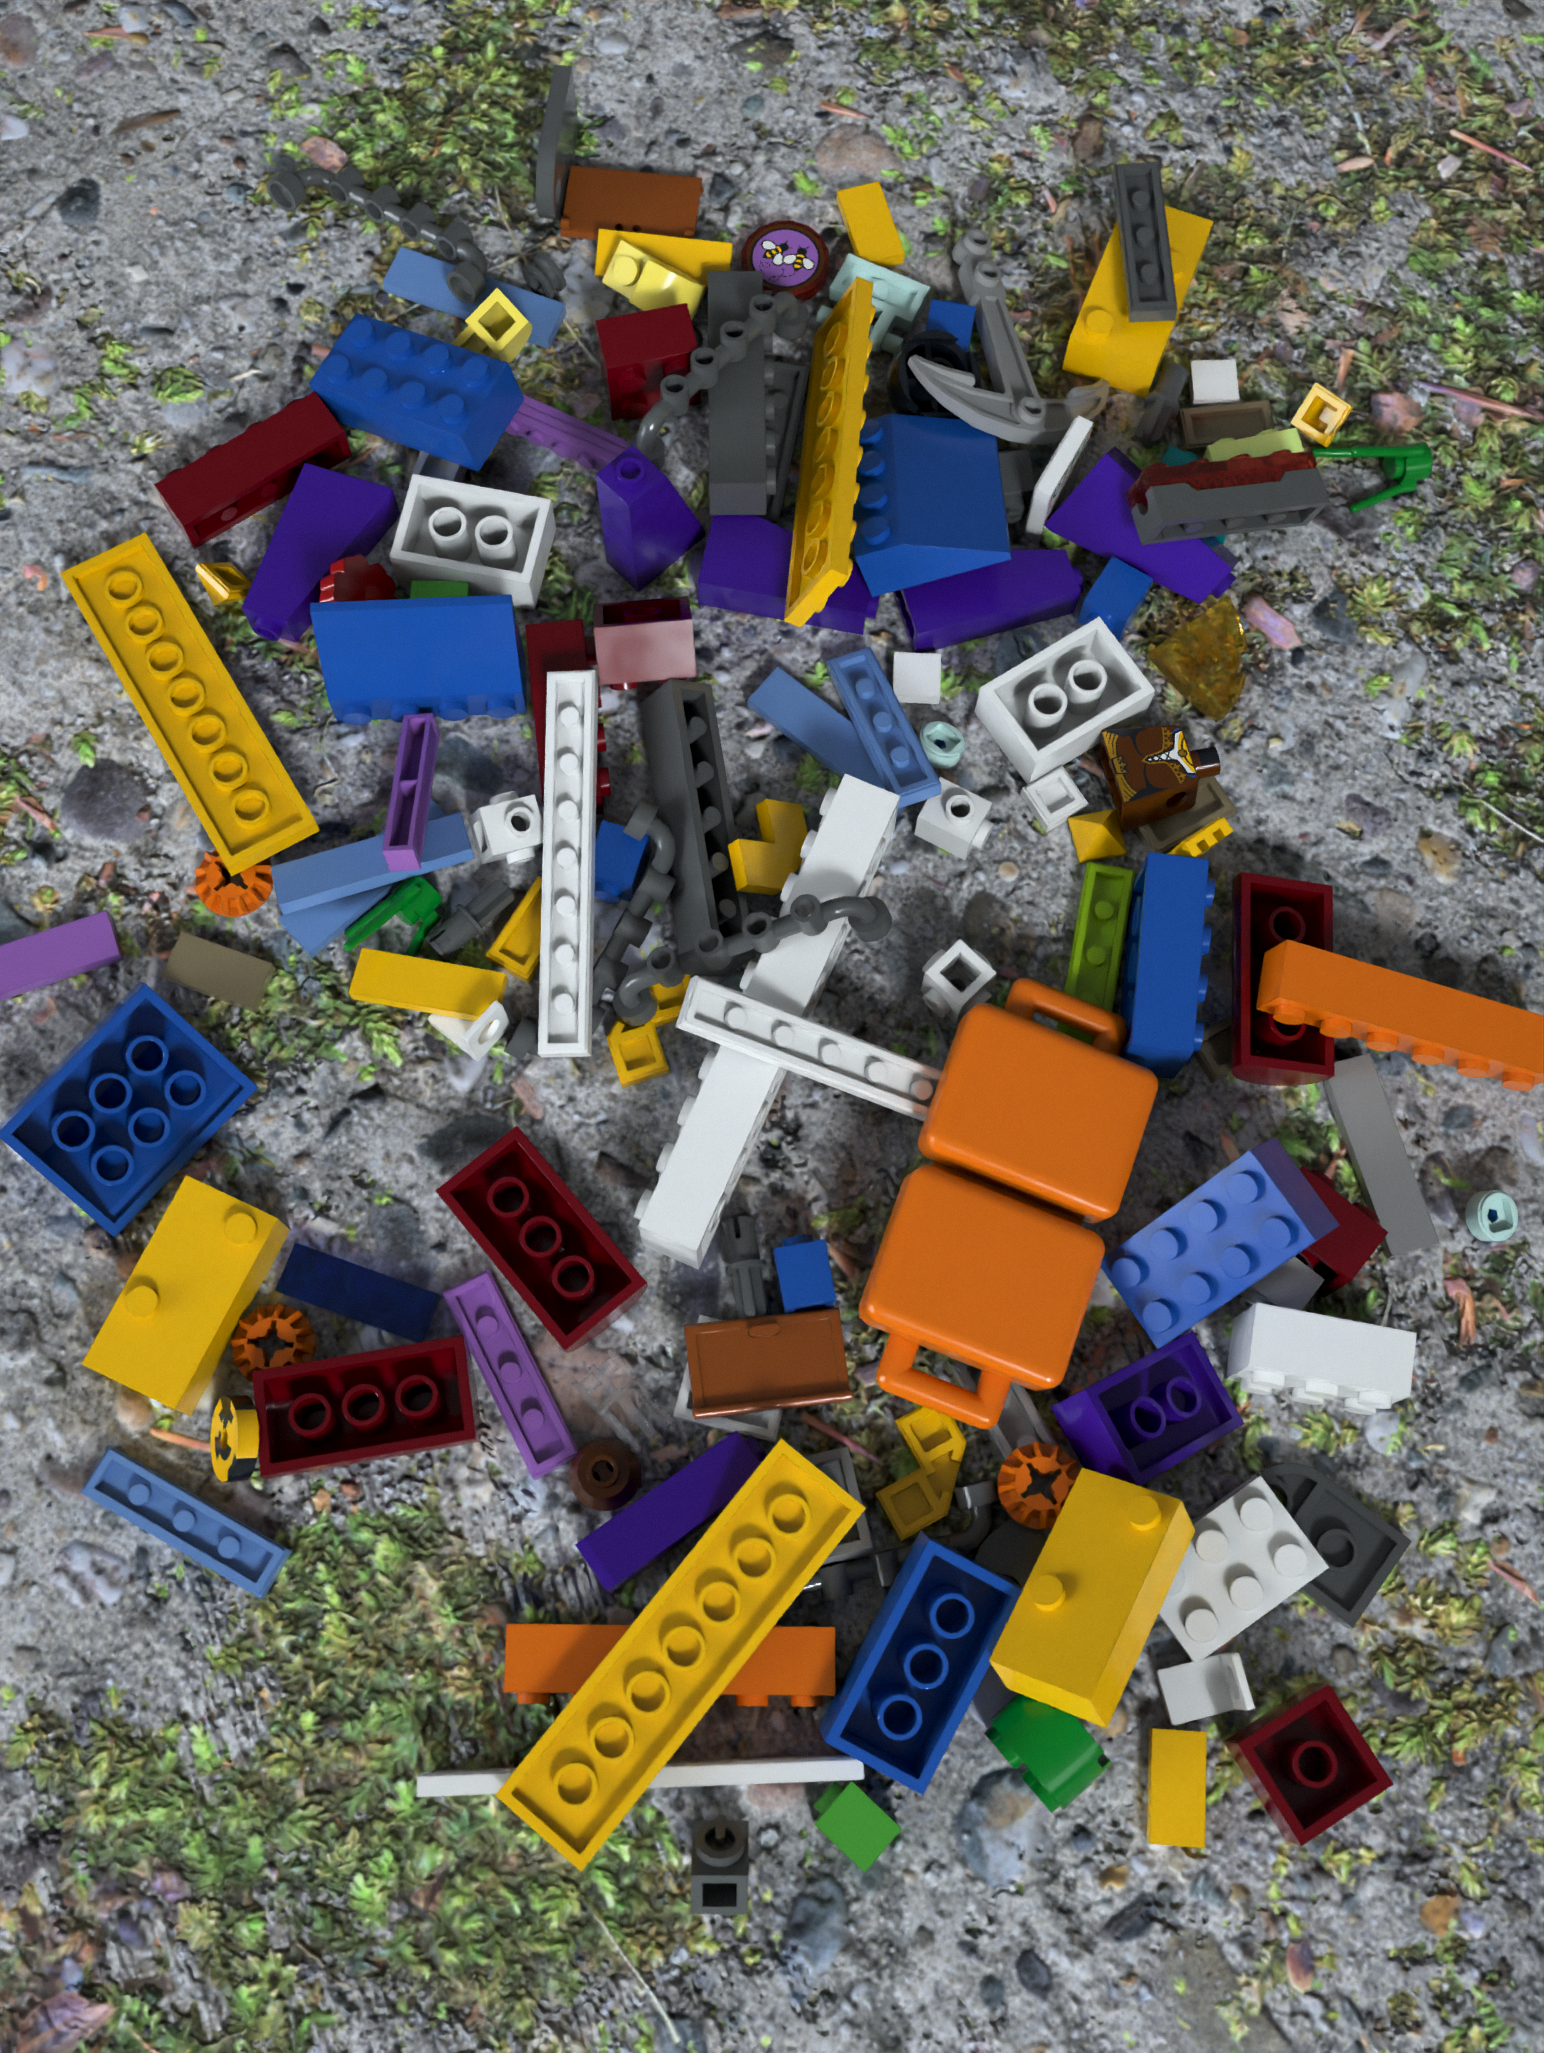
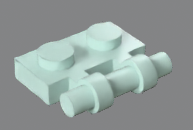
[816,253,930,355]

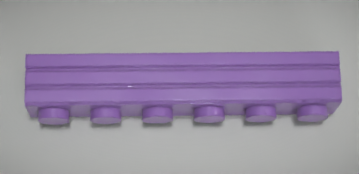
[505,394,628,471]
[382,713,440,872]

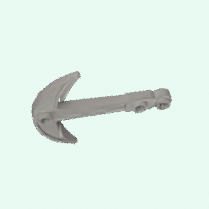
[907,228,1109,445]

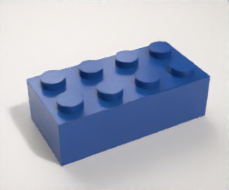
[309,313,525,472]
[1120,852,1215,1079]
[1100,1137,1340,1349]
[818,1531,1023,1795]

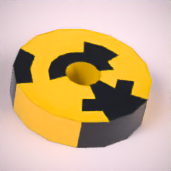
[210,1395,259,1482]

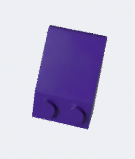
[1050,1330,1245,1486]

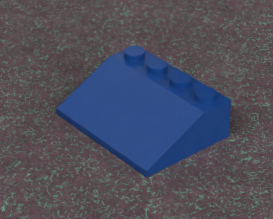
[852,414,1012,597]
[310,594,527,725]
[0,982,259,1238]

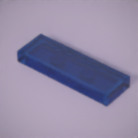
[275,1242,441,1343]

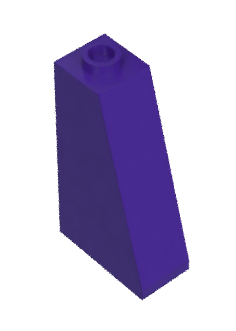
[596,444,706,593]
[1044,446,1239,604]
[242,463,400,643]
[698,515,880,635]
[893,550,1084,653]
[575,1430,767,1594]

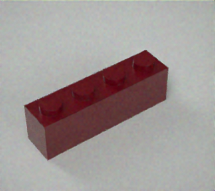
[154,391,352,549]
[525,619,611,815]

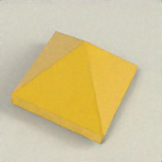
[1290,382,1354,447]
[195,562,252,606]
[1067,809,1127,864]

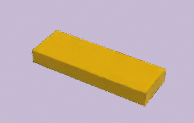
[594,229,733,290]
[348,948,508,1024]

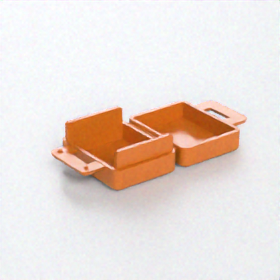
[859,977,1158,1429]

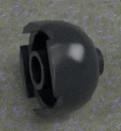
[886,330,981,419]

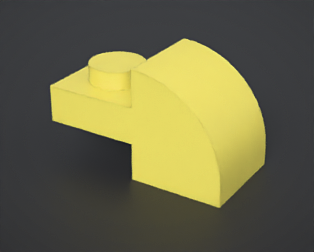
[602,240,708,321]
[451,288,532,364]

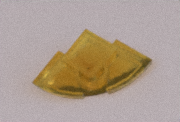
[1147,595,1247,722]

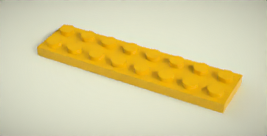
[784,276,875,628]
[60,532,320,877]
[495,1438,866,1872]

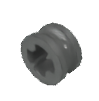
[522,254,566,299]

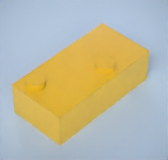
[1062,205,1214,398]
[81,1175,291,1417]
[989,1467,1196,1728]

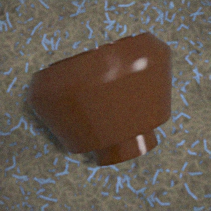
[569,1438,641,1511]

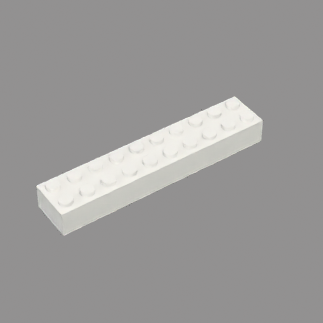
[634,774,900,1270]

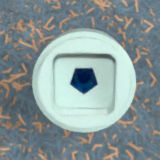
[917,721,965,769]
[1465,1190,1518,1242]

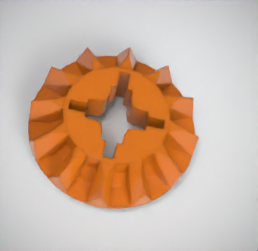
[194,849,274,917]
[230,1303,316,1383]
[997,1441,1080,1530]

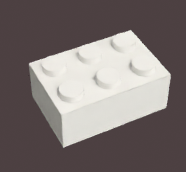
[389,474,556,610]
[975,616,1155,785]
[1225,1302,1417,1415]
[1158,1475,1329,1664]

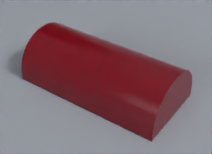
[1231,872,1335,1086]
[435,1126,648,1353]
[252,1335,481,1480]

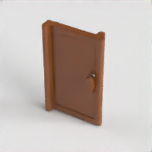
[560,165,704,240]
[684,1307,854,1420]

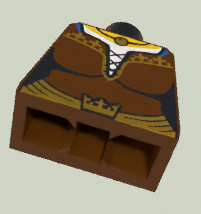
[1099,725,1220,832]

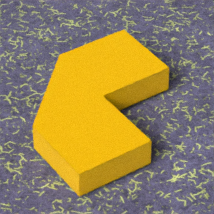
[728,799,808,896]
[606,974,691,1088]
[874,1406,967,1542]

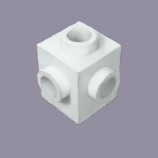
[468,791,544,865]
[920,939,997,1024]

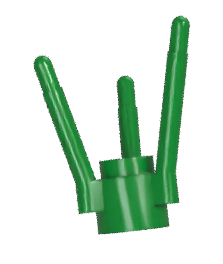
[1310,442,1432,513]
[343,876,442,957]

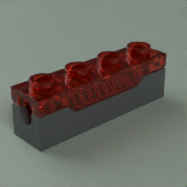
[1125,449,1330,545]

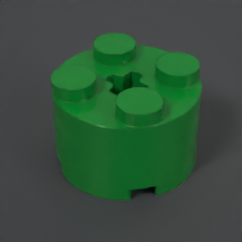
[984,1693,1113,1813]

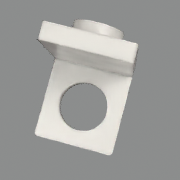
[428,1000,511,1062]
[1156,1652,1255,1725]

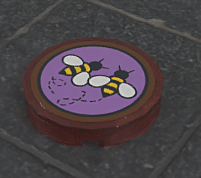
[741,221,829,303]

